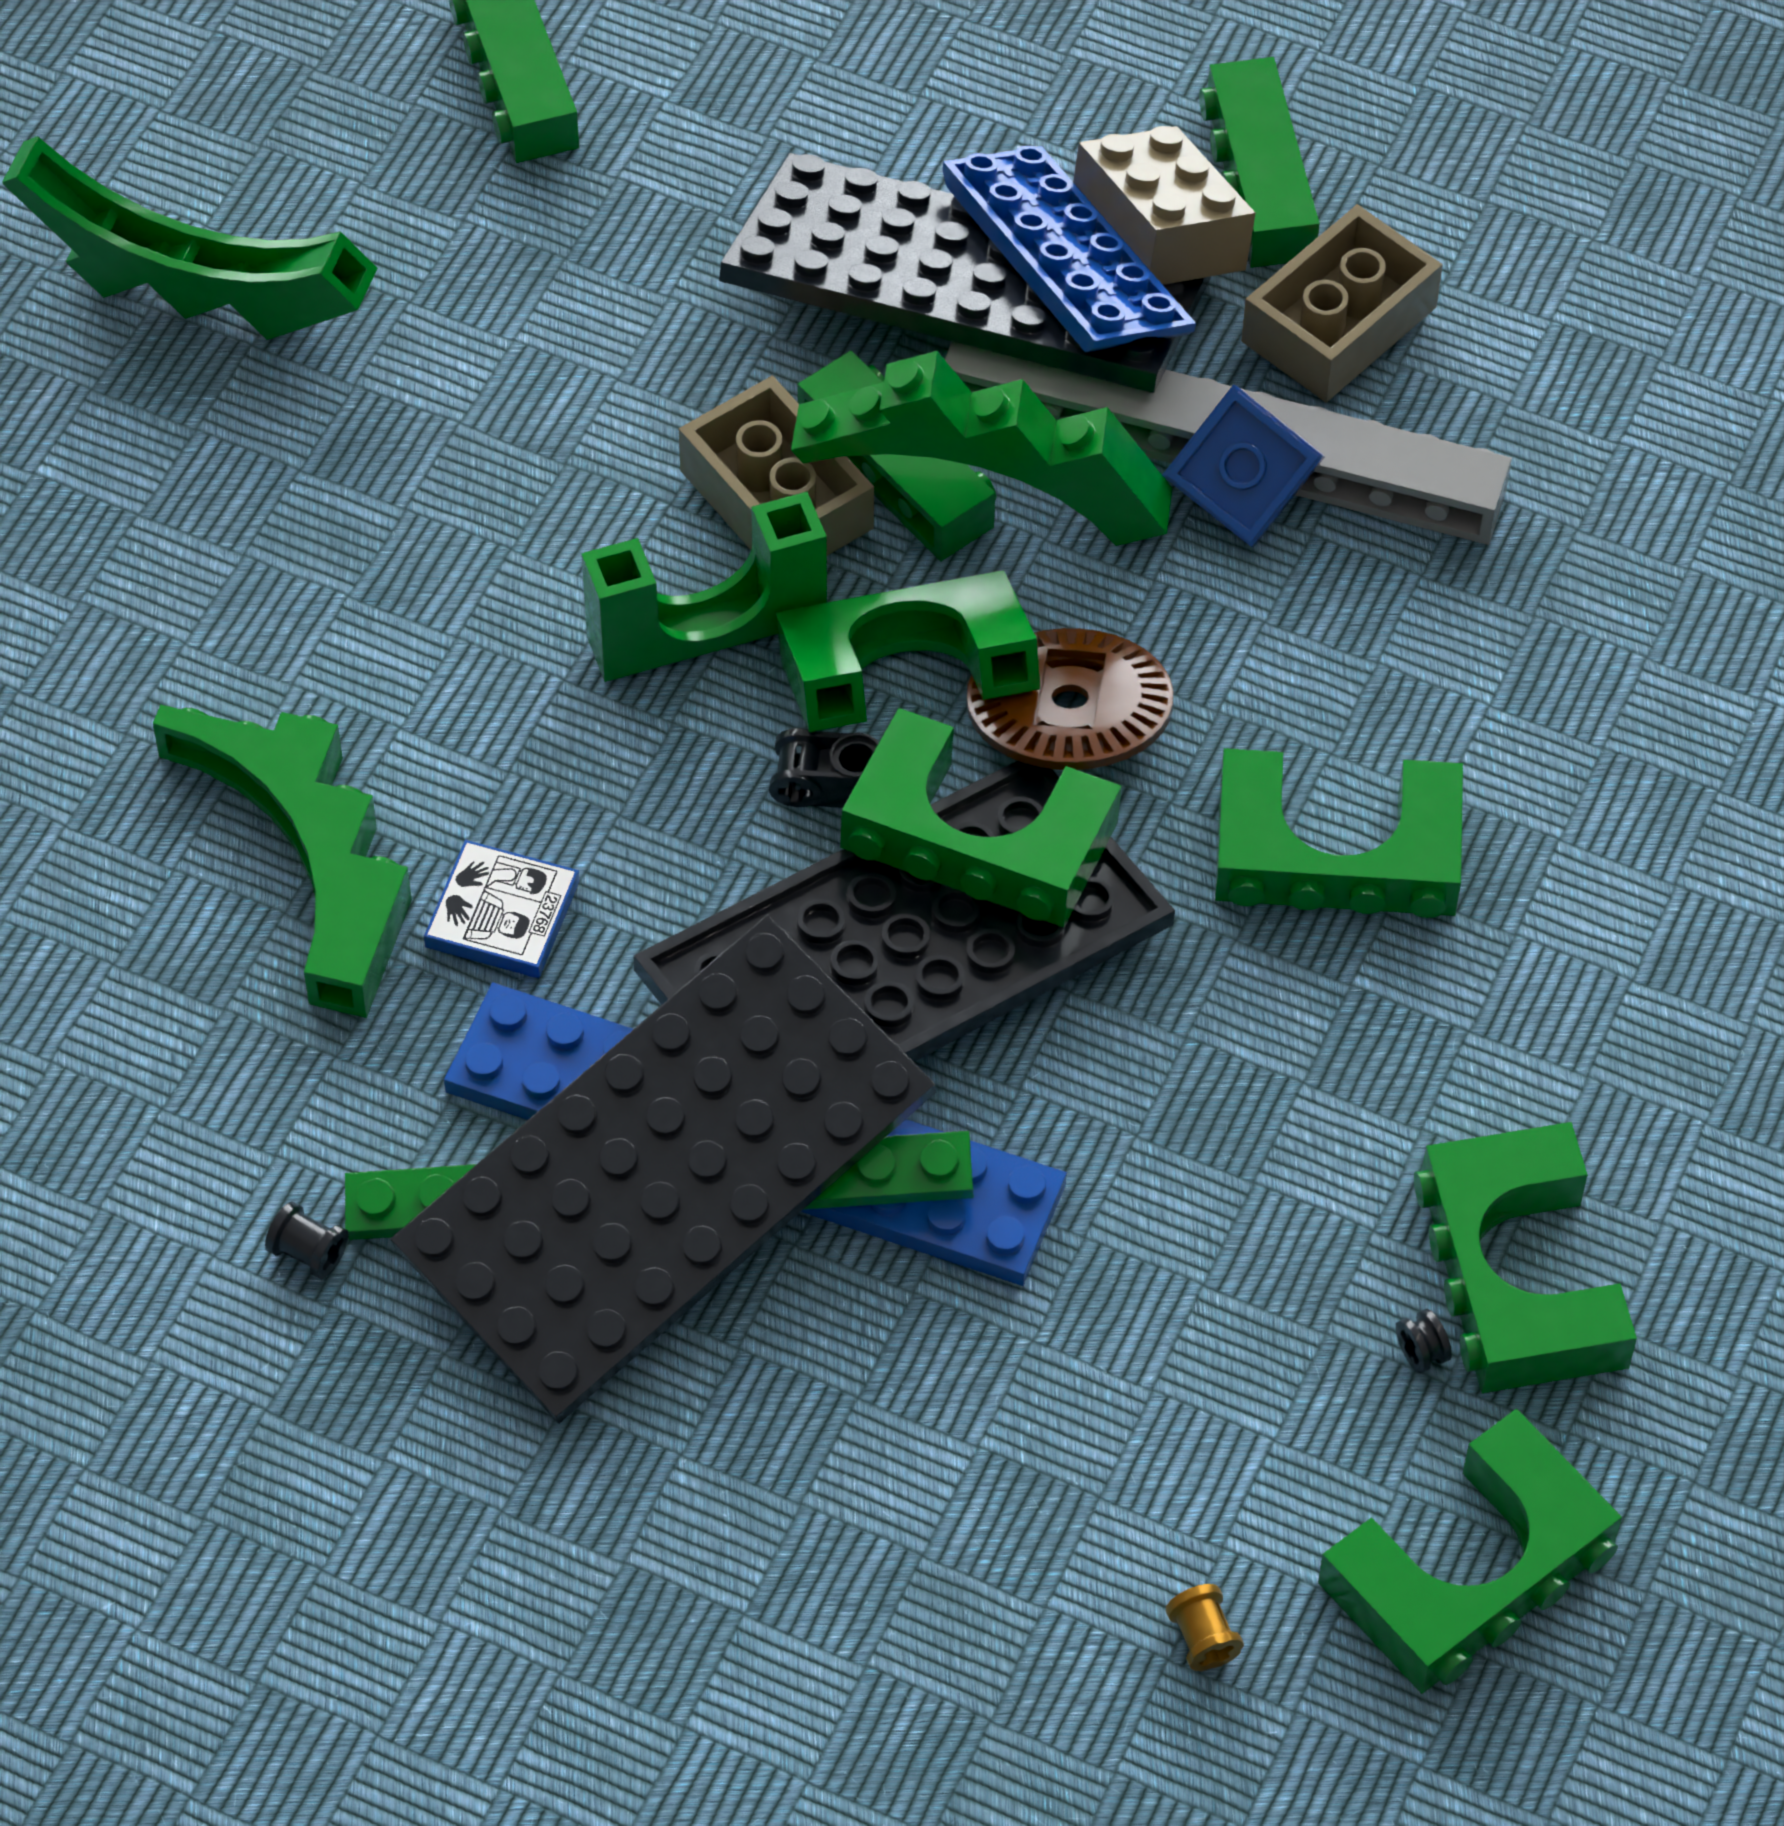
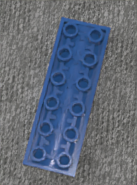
[942,146,1196,352]

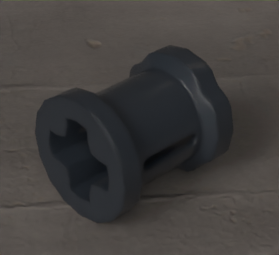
[265,1201,349,1280]

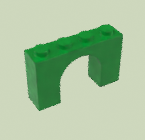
[581,491,827,682]
[776,570,1041,732]
[840,708,1122,928]
[1215,748,1463,918]
[1414,1122,1637,1394]
[1318,1408,1622,1694]

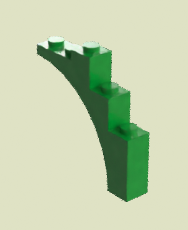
[2,136,378,340]
[791,351,1173,546]
[153,704,412,1018]

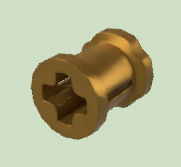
[1165,1584,1244,1671]

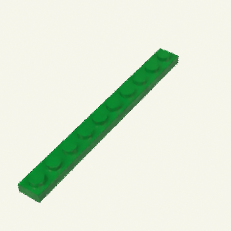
[345,1131,974,1240]

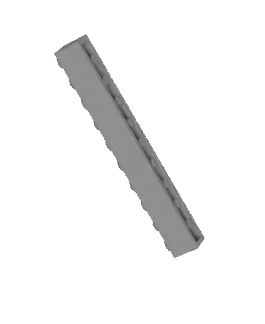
[945,341,1512,545]

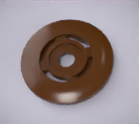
[967,628,1173,770]

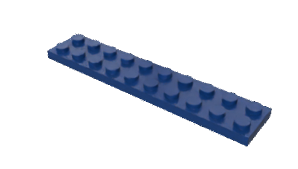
[444,982,1067,1286]

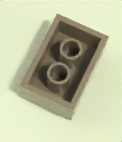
[1073,126,1256,285]
[1241,204,1443,403]
[678,375,874,556]

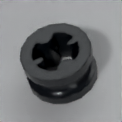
[1396,1308,1452,1373]

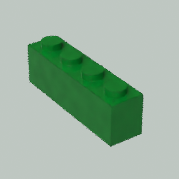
[449,0,579,163]
[1199,57,1320,268]
[797,350,997,562]

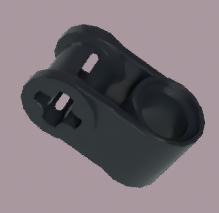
[769,728,879,808]

